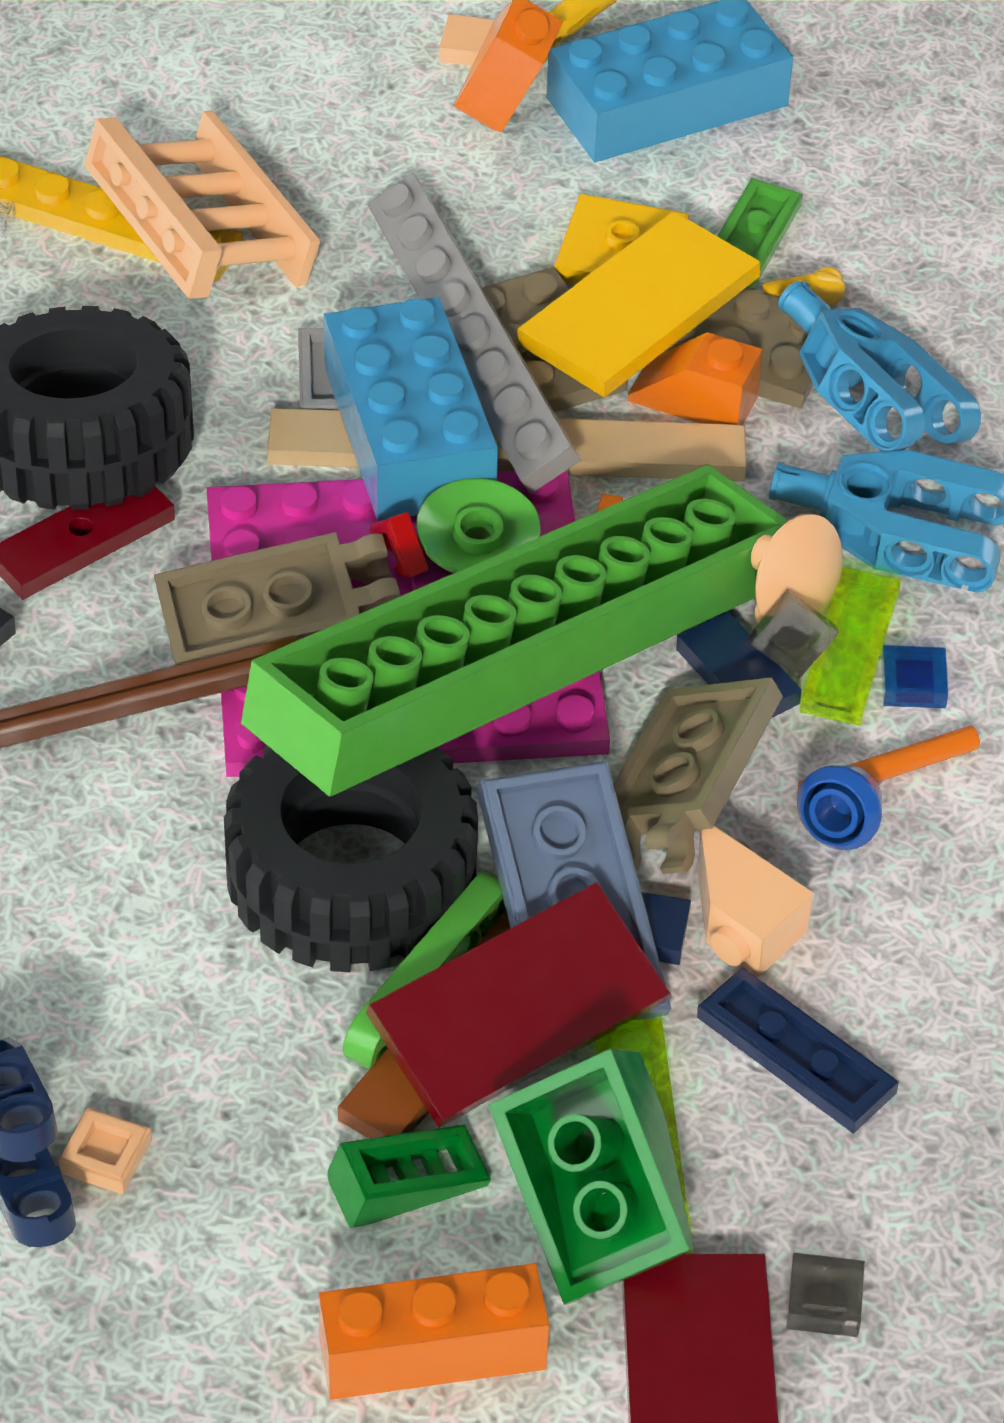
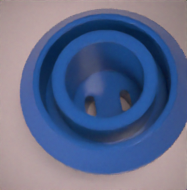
[797,765,882,850]

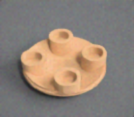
[751,514,843,635]

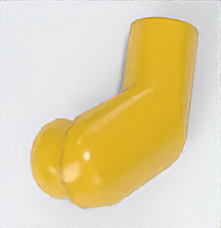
[763,267,846,307]

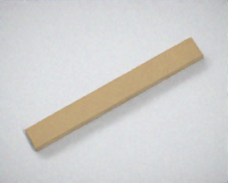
[267,408,746,481]

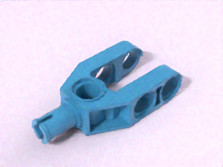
[778,280,981,451]
[769,449,1004,593]

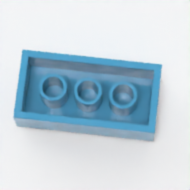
[546,0,793,163]
[324,297,498,521]

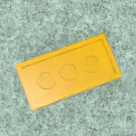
[517,211,760,398]

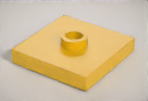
[554,194,689,285]

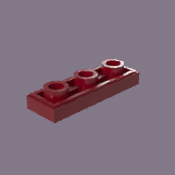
[0,486,175,600]

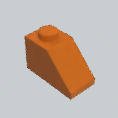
[453,0,563,132]
[628,332,763,425]

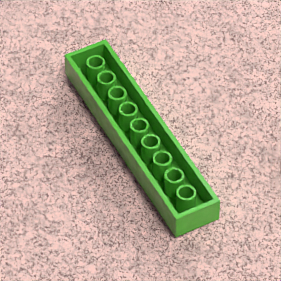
[241,464,788,797]

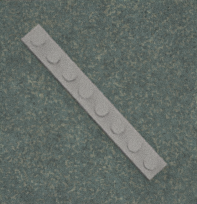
[367,173,581,494]

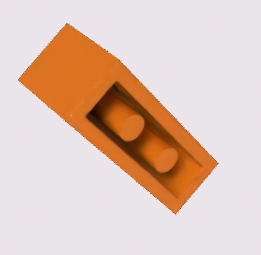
[319,1263,549,1400]

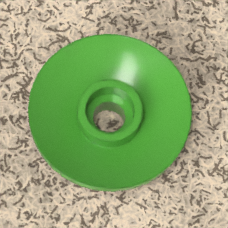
[416,478,541,573]

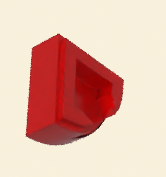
[369,512,429,578]

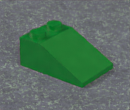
[488,1048,694,1305]

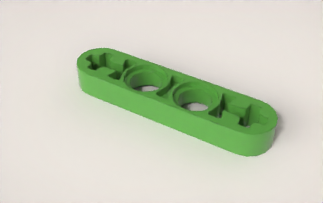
[342,870,506,1069]

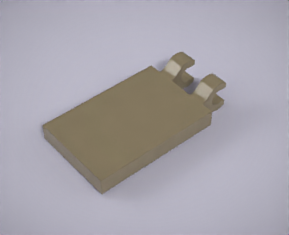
[154,532,401,665]
[613,677,783,874]

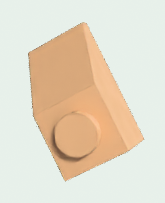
[697,826,813,978]

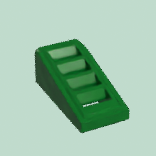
[327,1124,491,1228]

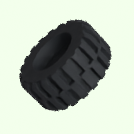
[0,306,194,510]
[224,746,478,973]

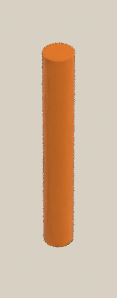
[798,725,980,791]

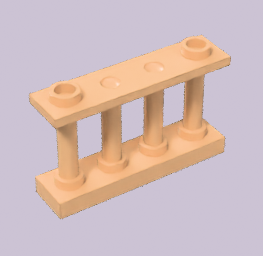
[84,110,321,299]

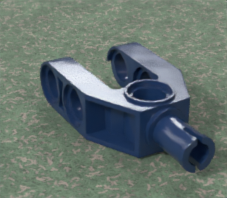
[0,1037,76,1247]

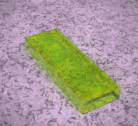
[800,566,902,726]

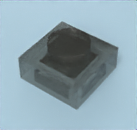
[748,589,839,680]
[786,1253,865,1337]

